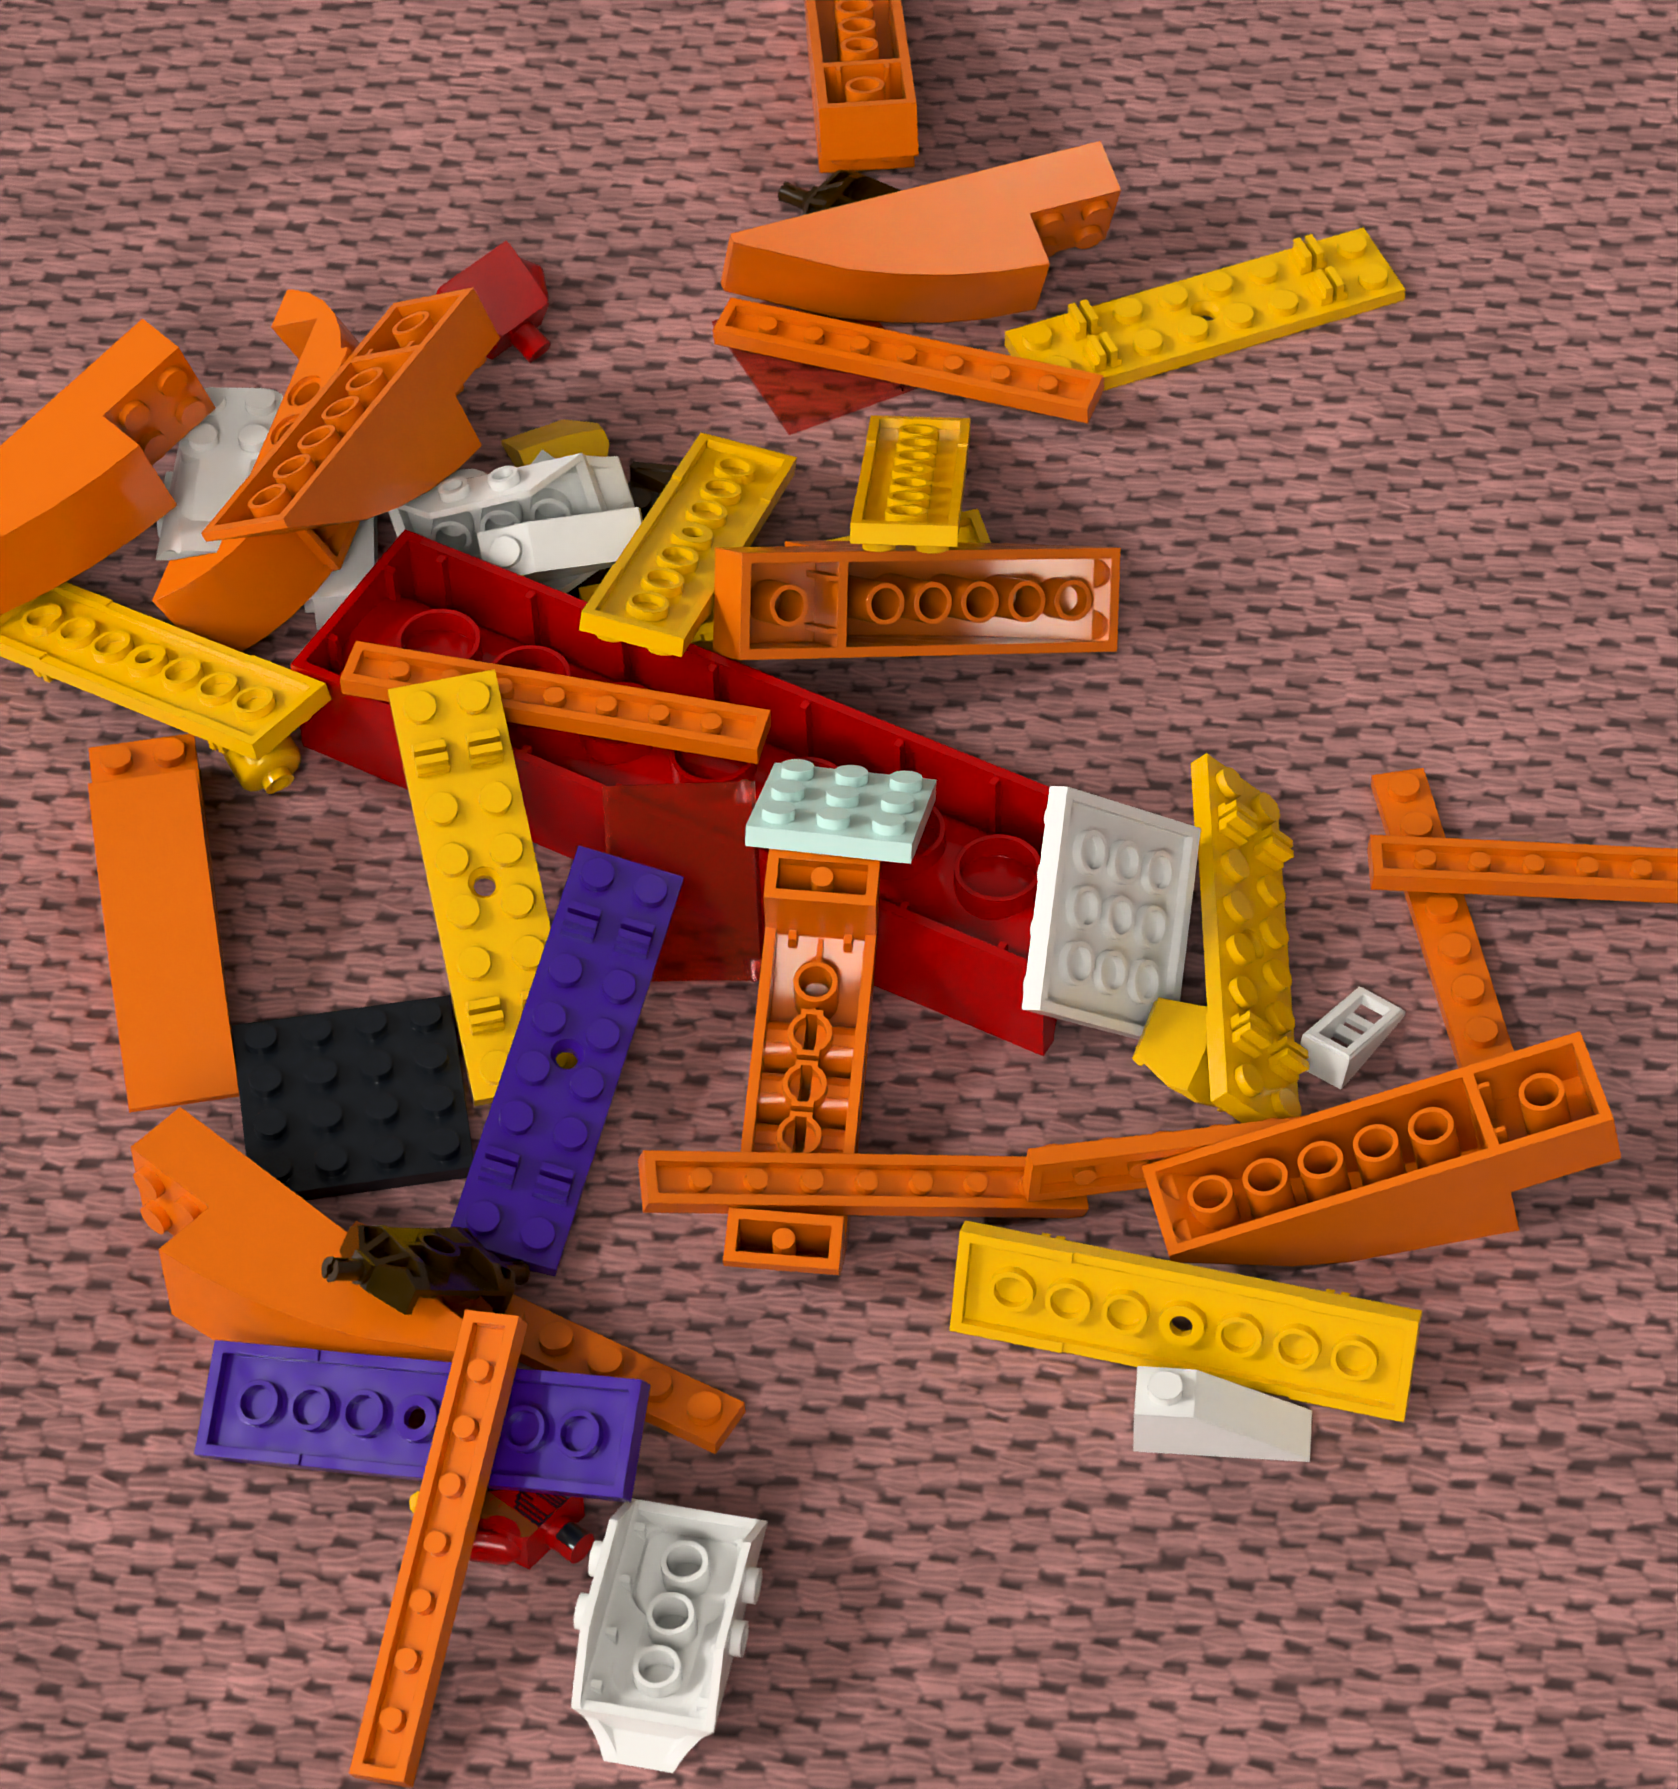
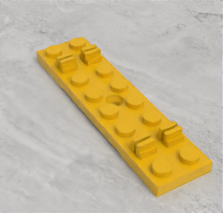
[1005,227,1406,391]
[850,415,971,553]
[579,432,797,657]
[0,582,331,761]
[388,669,577,1106]
[1191,753,1310,1123]
[949,1220,1422,1422]

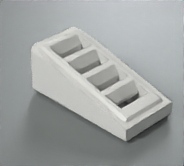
[1300,986,1406,1089]

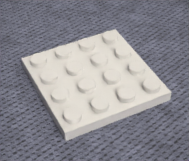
[1022,786,1201,1040]

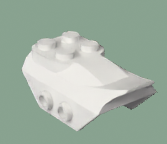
[155,387,283,560]
[388,453,635,594]
[571,1498,768,1773]

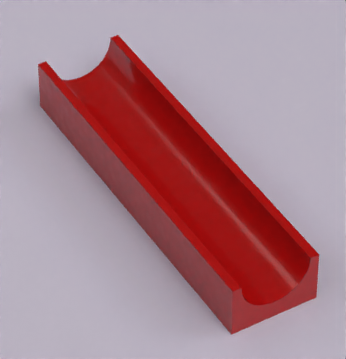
[290,529,1057,1056]

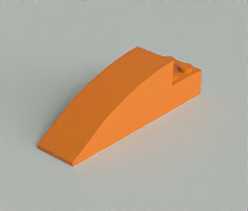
[804,0,919,173]
[721,141,1121,323]
[201,287,500,542]
[0,318,216,615]
[713,541,1121,660]
[88,734,240,1113]
[1141,1031,1621,1266]
[130,1107,463,1410]

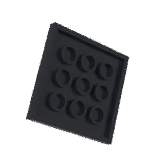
[232,995,474,1201]

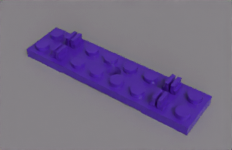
[451,845,684,1276]
[194,1340,651,1503]

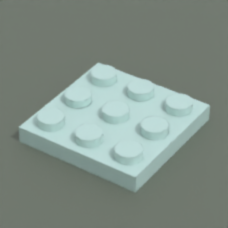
[745,759,937,864]

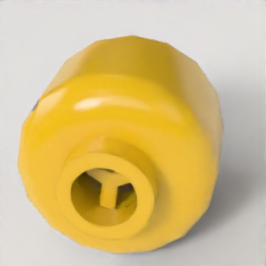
[223,735,301,794]

